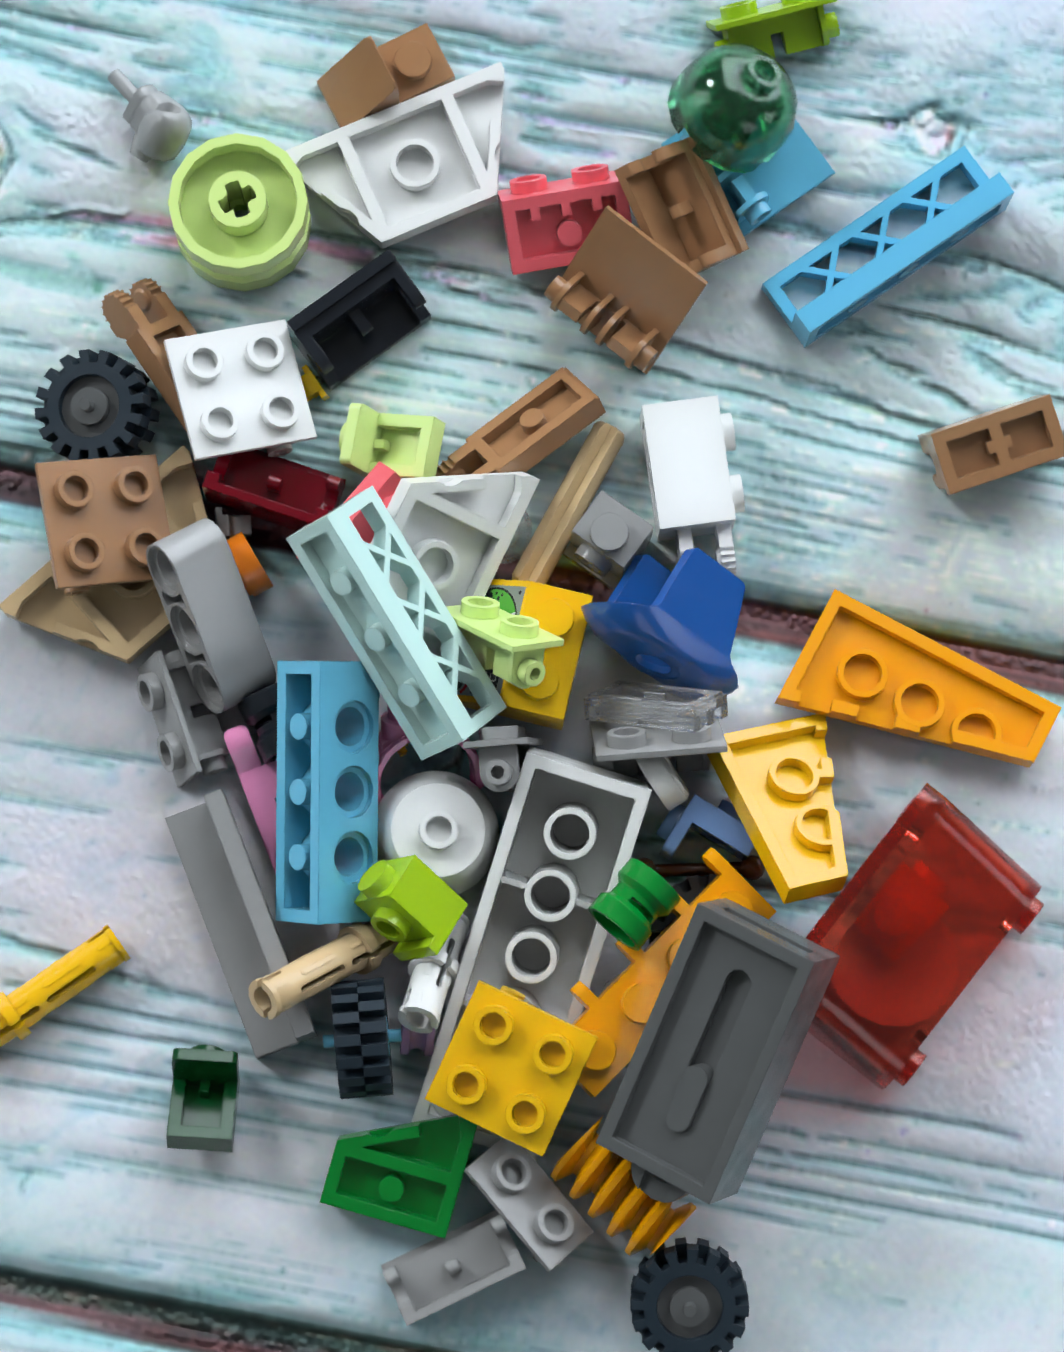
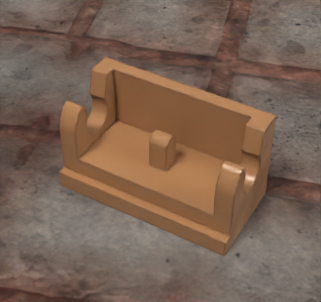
[614,134,749,274]
[918,394,1064,495]

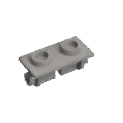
[137,649,230,788]
[463,725,543,792]
[464,1137,594,1272]

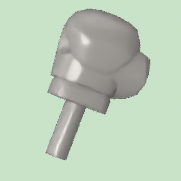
[108,69,192,163]

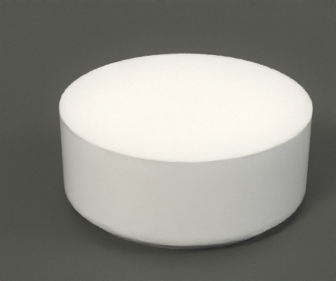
[636,757,690,811]

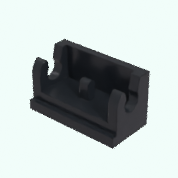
[287,249,431,391]

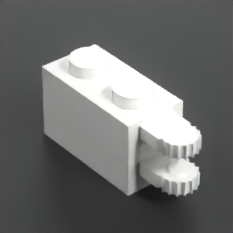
[640,395,745,576]

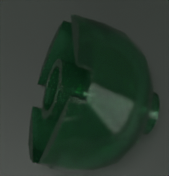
[667,42,798,173]

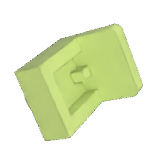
[339,403,446,478]

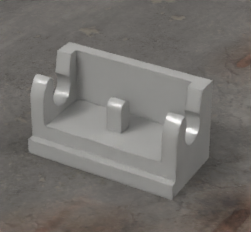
[381,1210,526,1326]

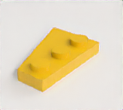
[707,714,848,904]

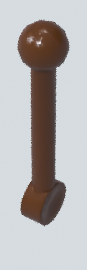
[637,855,765,880]

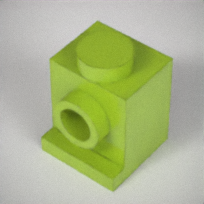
[354,855,468,961]

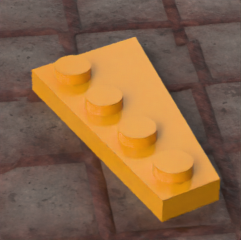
[775,589,1062,768]

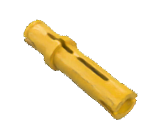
[0,925,131,1047]

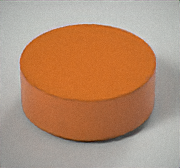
[227,531,273,597]

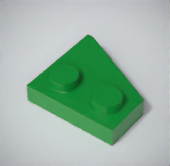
[320,1114,478,1239]

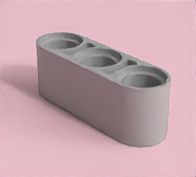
[146,518,276,714]

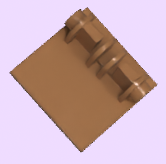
[544,205,708,374]
[34,454,170,596]

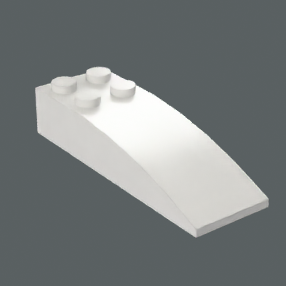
[412,746,652,1161]

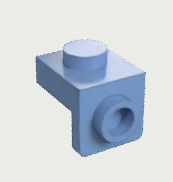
[656,794,754,860]

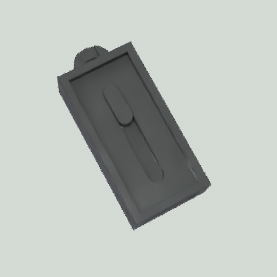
[596,898,841,1205]

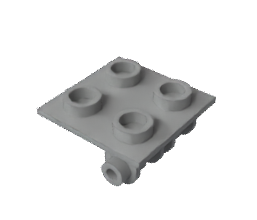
[589,704,728,776]

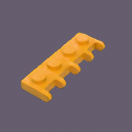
[570,847,777,1097]

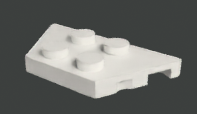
[285,62,504,249]
[370,471,540,657]

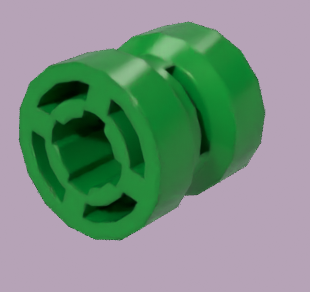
[588,858,681,951]

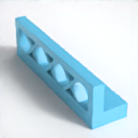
[761,145,1014,348]

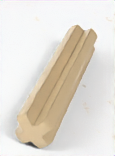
[512,421,624,584]

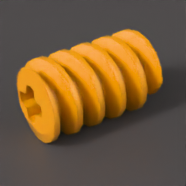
[550,1115,697,1256]

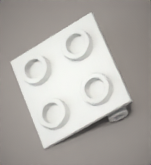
[163,319,317,461]

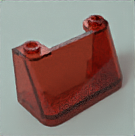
[805,783,1044,1090]

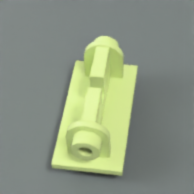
[446,596,564,689]

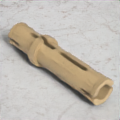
[248,921,398,1020]

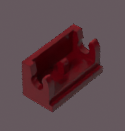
[202,450,347,531]

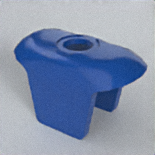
[581,548,745,700]

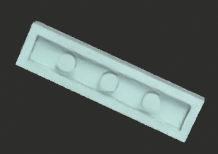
[286,485,507,761]

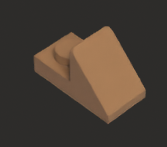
[317,23,455,128]

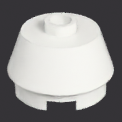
[378,771,499,894]

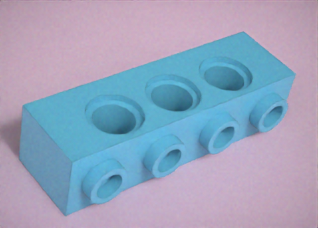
[276,661,380,925]

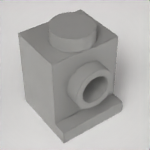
[563,490,654,591]

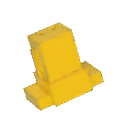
[301,365,330,402]

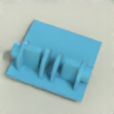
[661,75,835,236]

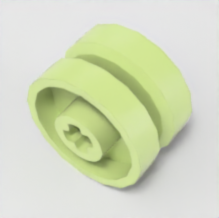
[168,133,312,292]

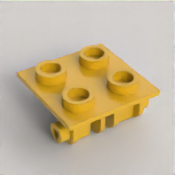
[425,980,598,1157]

